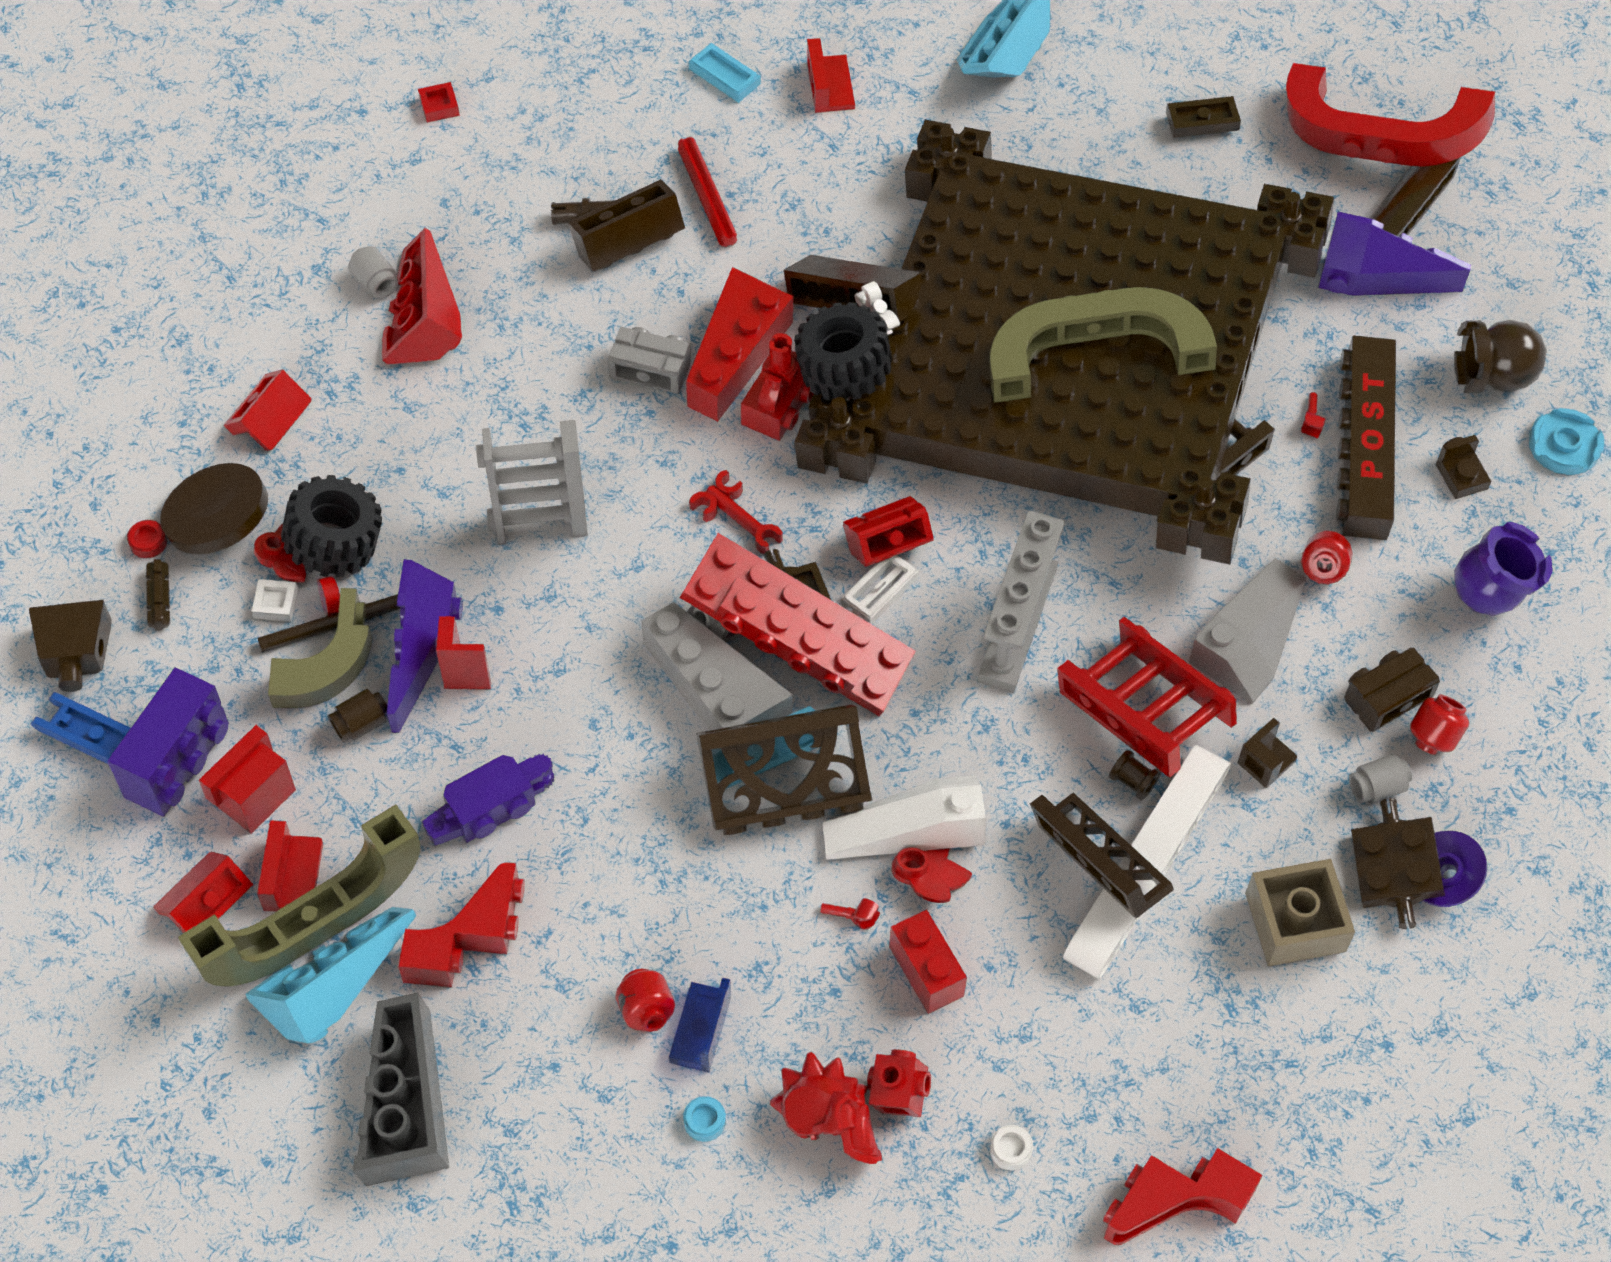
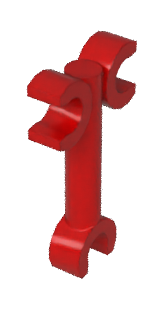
[689,470,783,554]

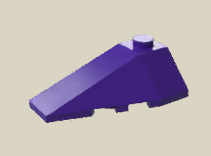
[1318,211,1471,296]

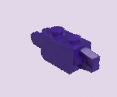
[422,753,555,846]

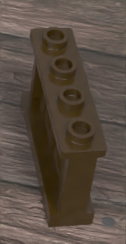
[696,704,872,835]

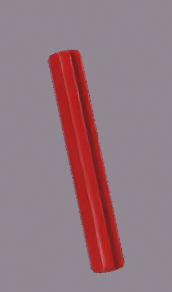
[678,136,737,247]

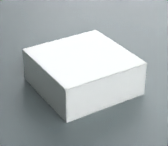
[251,579,298,622]

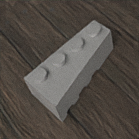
[641,602,793,730]

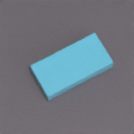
[689,43,761,103]

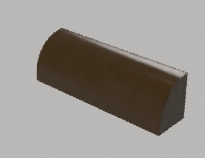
[1370,157,1461,237]
[783,255,921,322]

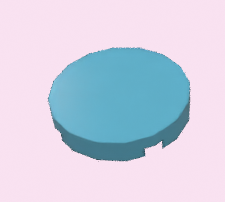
[1529,408,1604,475]

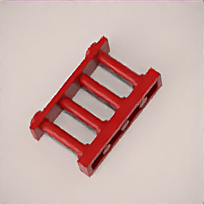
[1057,617,1237,778]

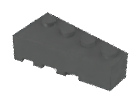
[353,993,450,1186]

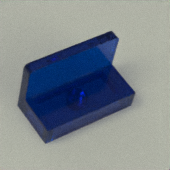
[669,977,731,1073]

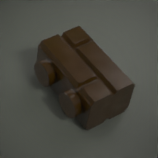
[1344,647,1440,732]

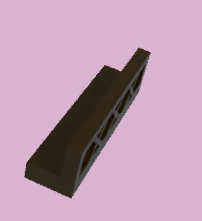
[1030,792,1174,919]

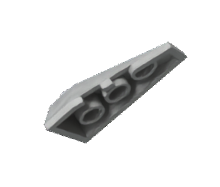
[1189,558,1307,704]

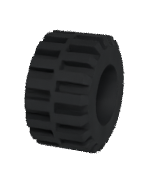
[794,302,892,401]
[281,475,382,577]

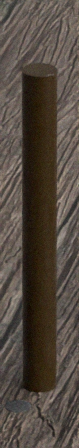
[258,594,401,652]

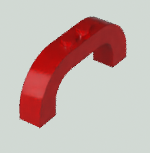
[1286,63,1495,166]

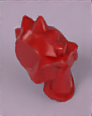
[770,1052,883,1164]

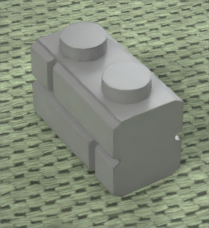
[608,326,691,394]

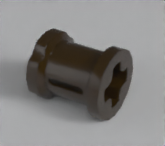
[1108,750,1161,801]

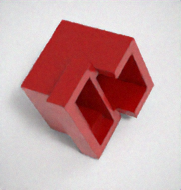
[199,725,296,834]

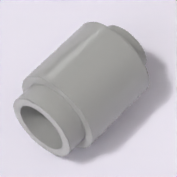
[348,246,398,298]
[1349,754,1412,804]

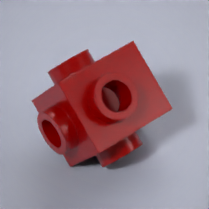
[867,1049,931,1117]

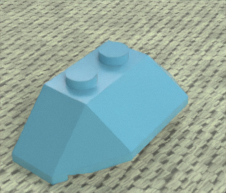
[956,0,1050,78]

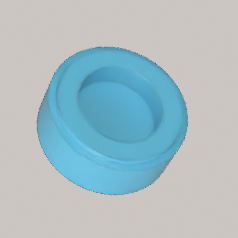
[683,1096,726,1142]

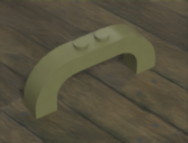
[990,287,1217,403]
[178,804,420,987]

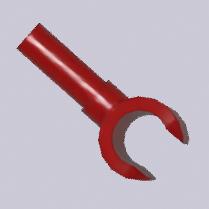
[1300,392,1326,439]
[820,898,880,930]

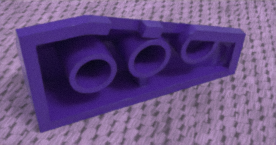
[387,559,463,733]

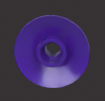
[1422,831,1488,907]

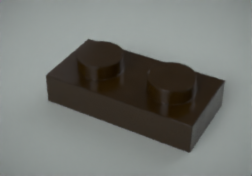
[1166,96,1241,138]

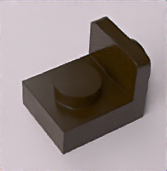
[1436,435,1492,499]

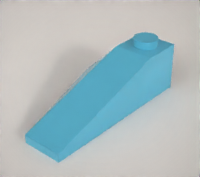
[245,907,416,1044]

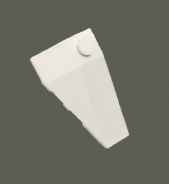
[822,775,986,860]

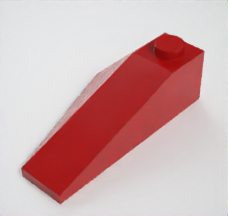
[382,228,462,364]

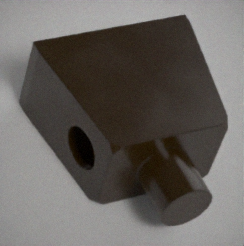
[29,600,112,692]

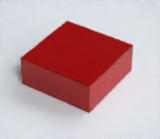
[418,82,460,123]

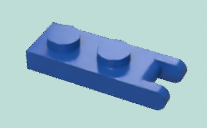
[30,692,130,765]

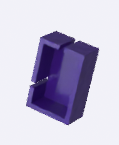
[107,667,229,817]

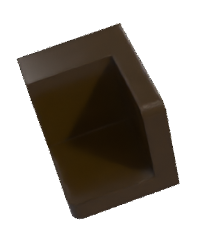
[1237,718,1297,788]

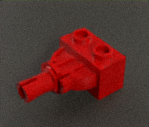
[741,333,814,441]

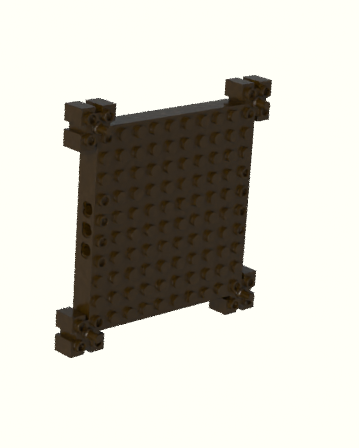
[794,119,1334,565]

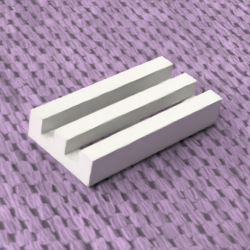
[841,555,919,624]

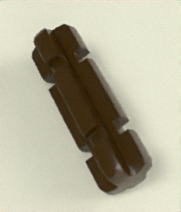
[146,559,170,631]

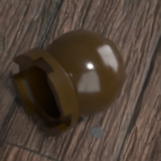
[1454,320,1547,393]

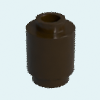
[328,689,387,742]

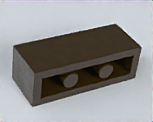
[568,179,685,272]

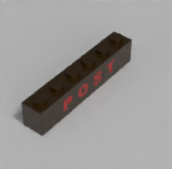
[1336,335,1396,540]

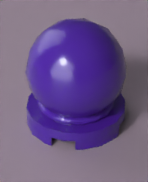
[1454,522,1553,616]

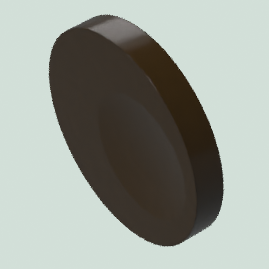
[160,463,268,554]

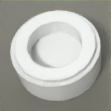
[990,1125,1033,1171]

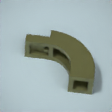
[268,588,372,708]

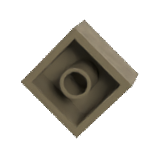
[1245,859,1355,967]

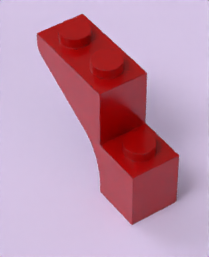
[398,862,525,988]
[1103,1148,1263,1245]

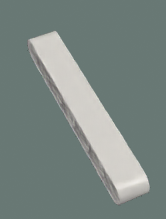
[1063,744,1231,979]

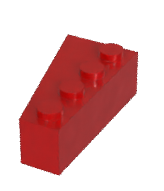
[686,267,793,422]

